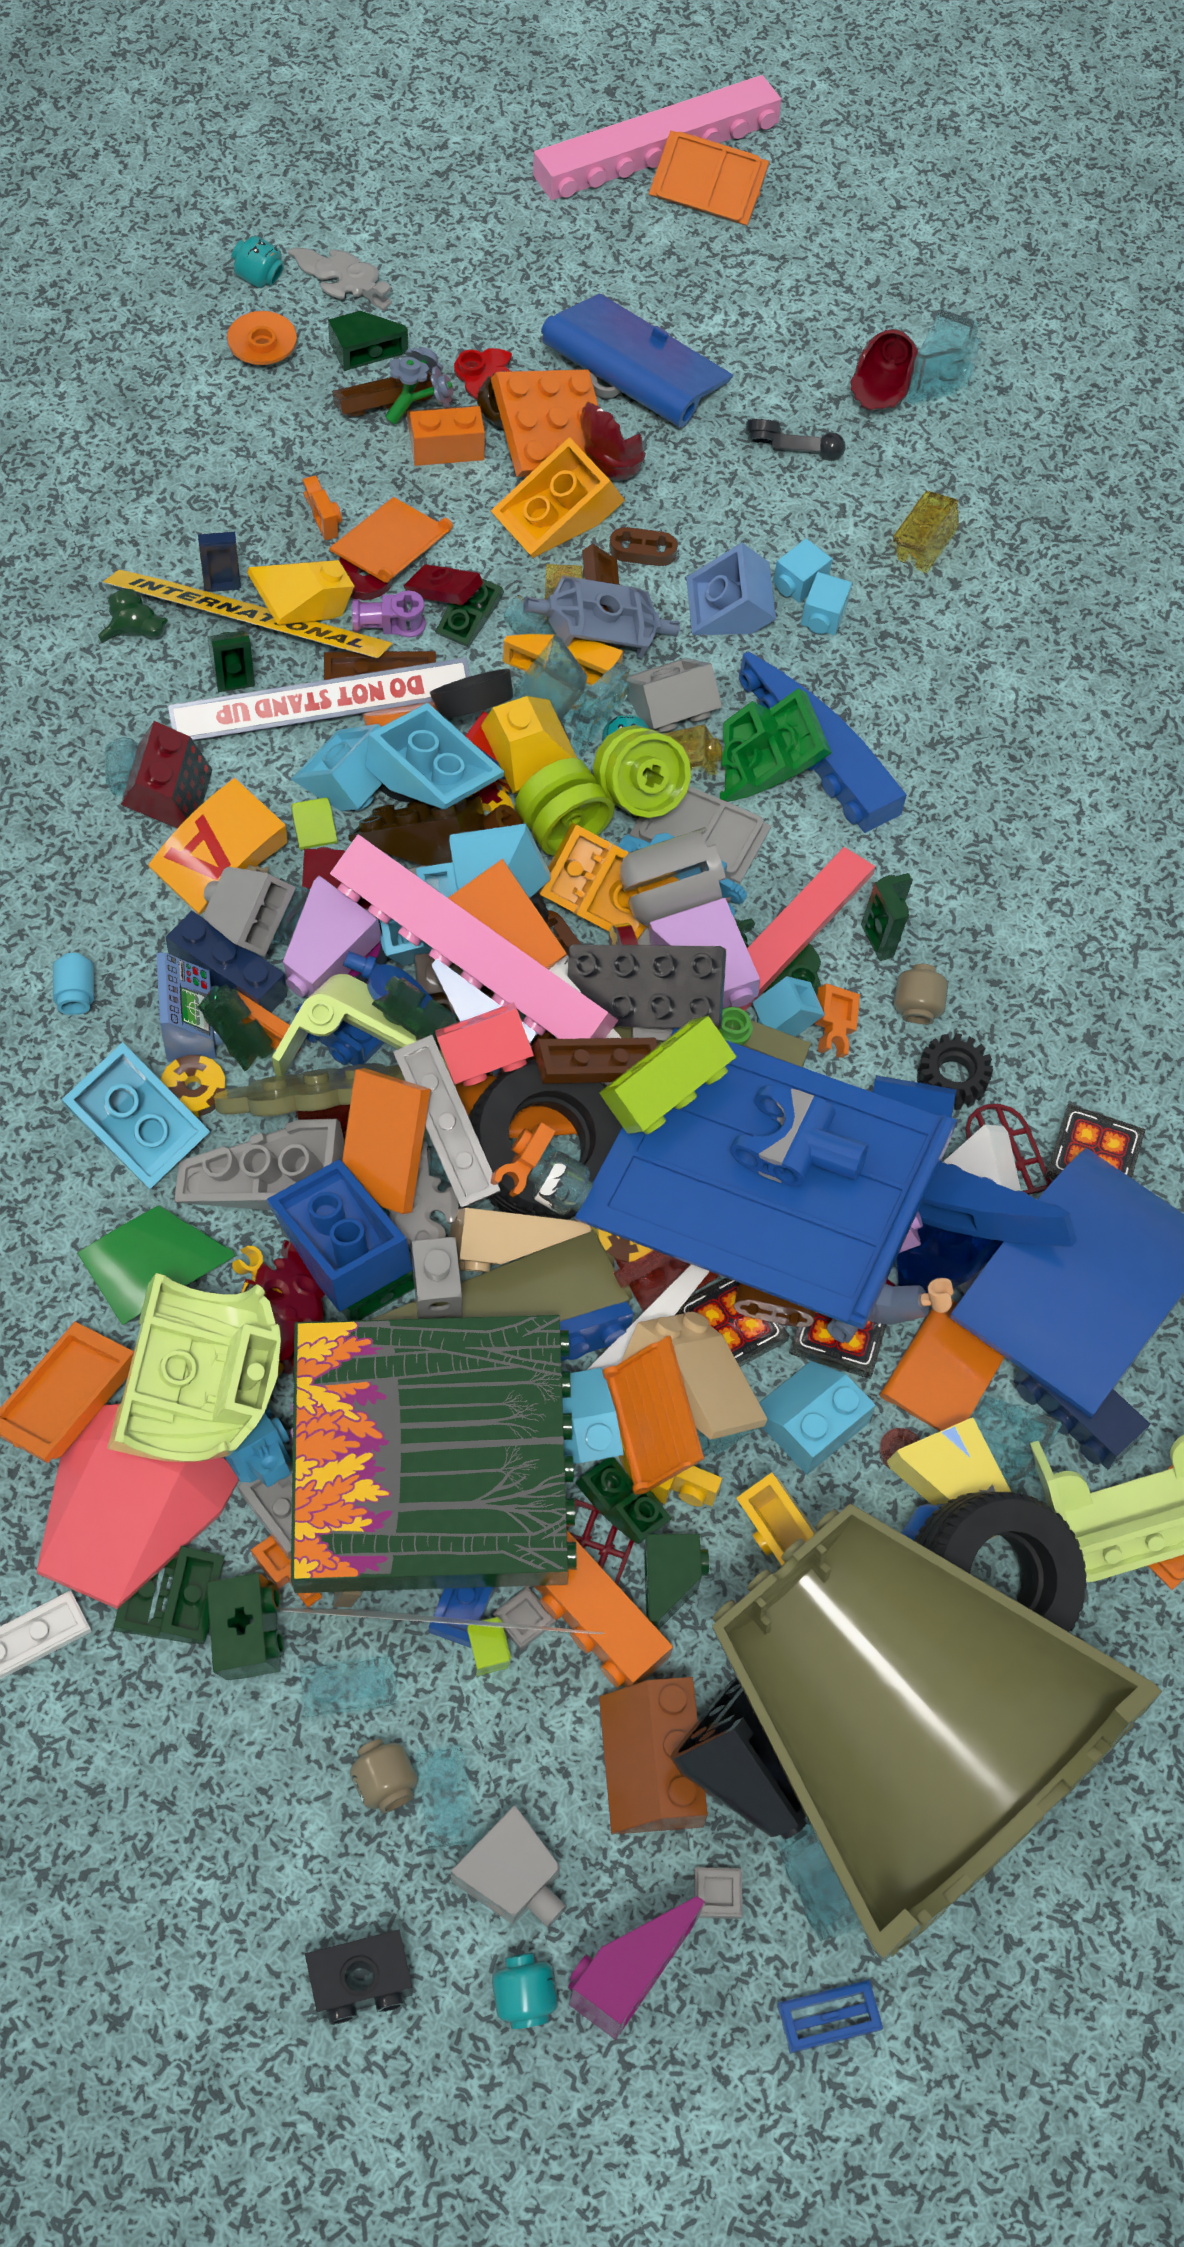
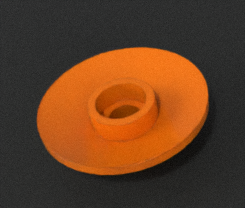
[227,311,297,365]

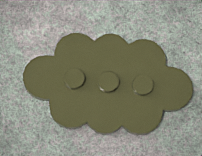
[214,1063,405,1116]

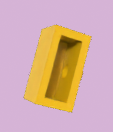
[736,1472,817,1566]

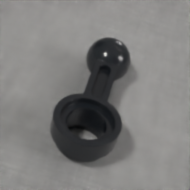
[745,419,846,461]

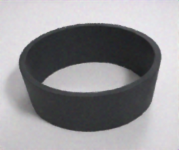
[430,669,514,719]

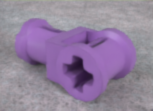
[352,590,426,638]

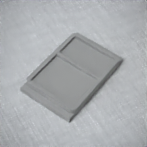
[629,786,772,884]

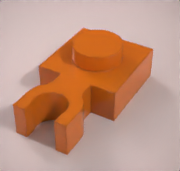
[302,475,342,541]
[815,983,860,1058]

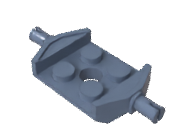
[523,575,680,658]

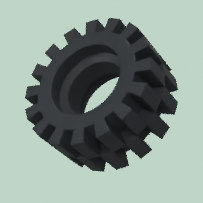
[917,1033,993,1110]

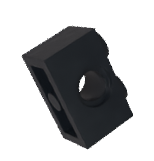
[305,1929,413,2025]

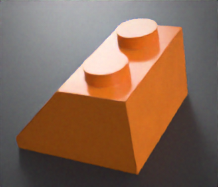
[406,405,485,466]

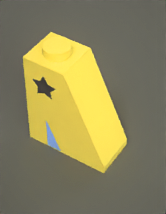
[887,1417,1011,1539]

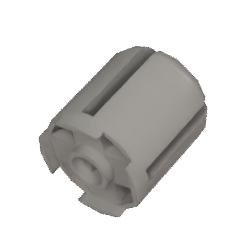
[620,827,731,927]

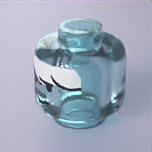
[527,1151,594,1215]

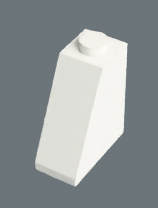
[943,1125,1021,1255]

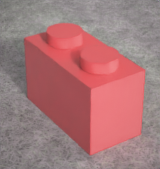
[435,1002,534,1086]

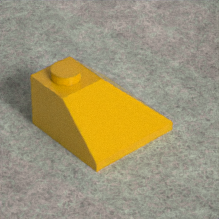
[247,560,354,625]
[481,696,578,794]

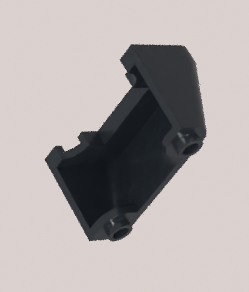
[670,1677,807,1839]

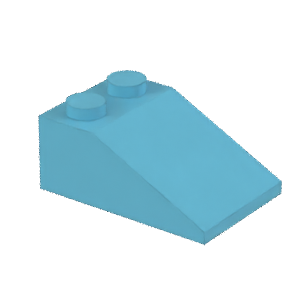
[365,703,504,810]
[62,1042,210,1189]

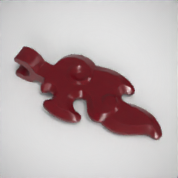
[255,1240,325,1362]

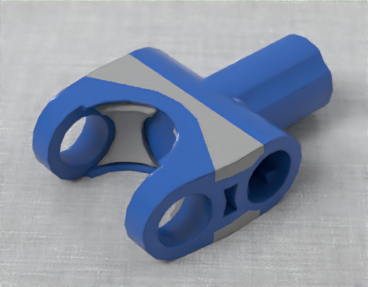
[730,1085,869,1186]

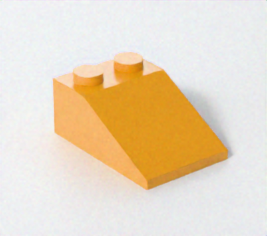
[491,437,625,558]

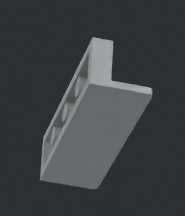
[393,1035,501,1208]

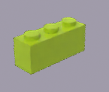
[599,1016,737,1135]

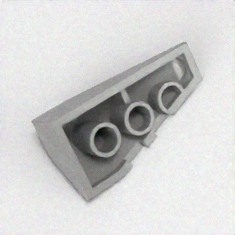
[174,1119,345,1211]

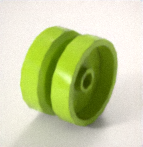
[593,725,691,818]
[515,758,615,856]

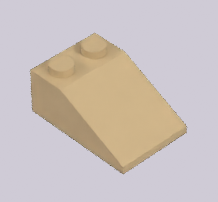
[449,1208,591,1273]
[621,1312,768,1440]

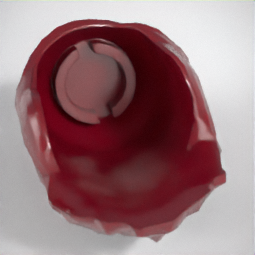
[850,329,920,411]
[580,401,646,481]

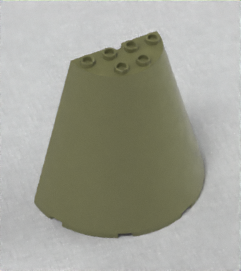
[712,1503,1162,1961]

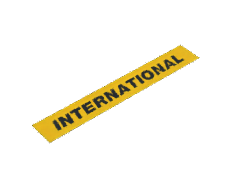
[103,569,393,658]

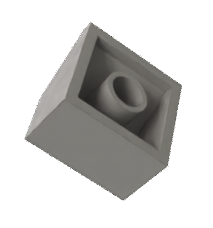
[619,658,722,732]

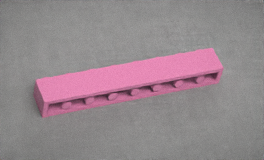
[533,75,782,200]
[330,835,618,1039]

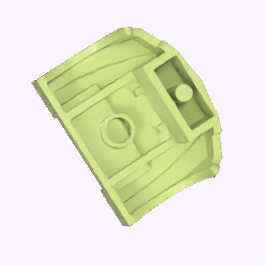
[107,1273,281,1462]

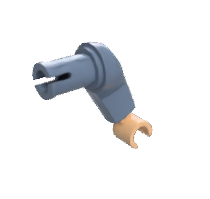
[827,1278,954,1343]

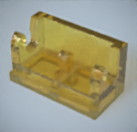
[893,490,959,574]

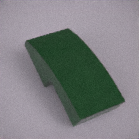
[435,579,504,648]
[575,1457,672,1544]

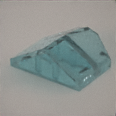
[973,1395,1062,1486]

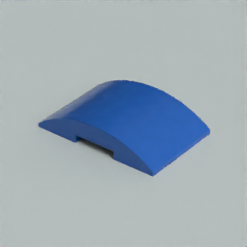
[949,1148,1184,1418]

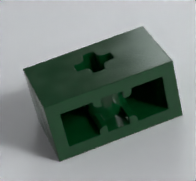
[207,1572,285,1680]

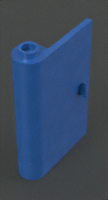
[541,293,733,428]

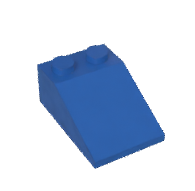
[267,1159,413,1312]

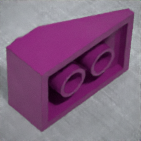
[568,1896,705,2040]

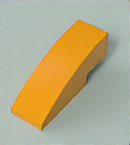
[503,634,623,693]

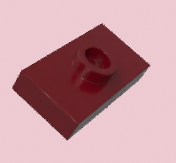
[403,564,483,605]

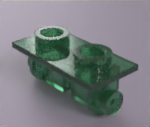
[372,976,457,1051]
[197,984,274,1071]

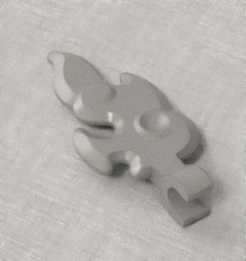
[288,248,392,311]
[388,1142,459,1247]

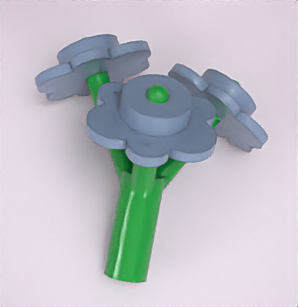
[385,347,453,424]

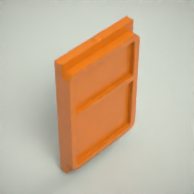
[649,130,770,226]
[0,1321,134,1464]

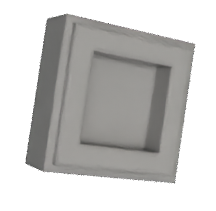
[492,1587,556,1651]
[694,1867,743,1919]

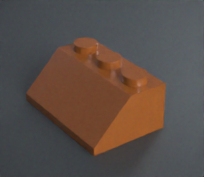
[599,1677,708,1835]

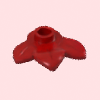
[454,348,512,399]

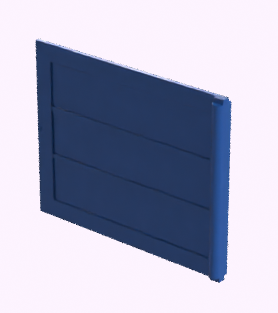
[575,1029,957,1330]

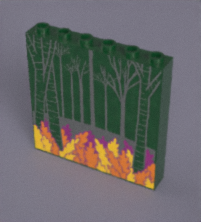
[291,1315,577,1593]

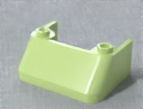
[272,974,456,1142]
[1030,1435,1184,1582]

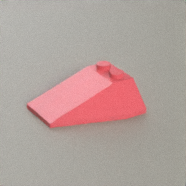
[37,1404,239,1609]

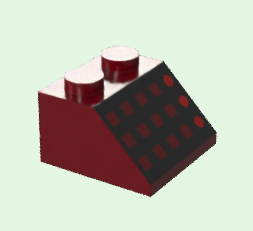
[121,721,213,829]

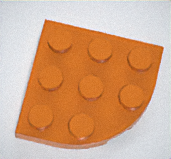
[491,369,598,477]

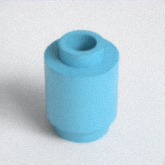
[53,953,94,1015]

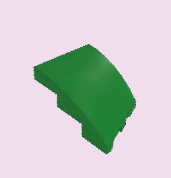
[720,688,832,802]
[77,1205,237,1325]

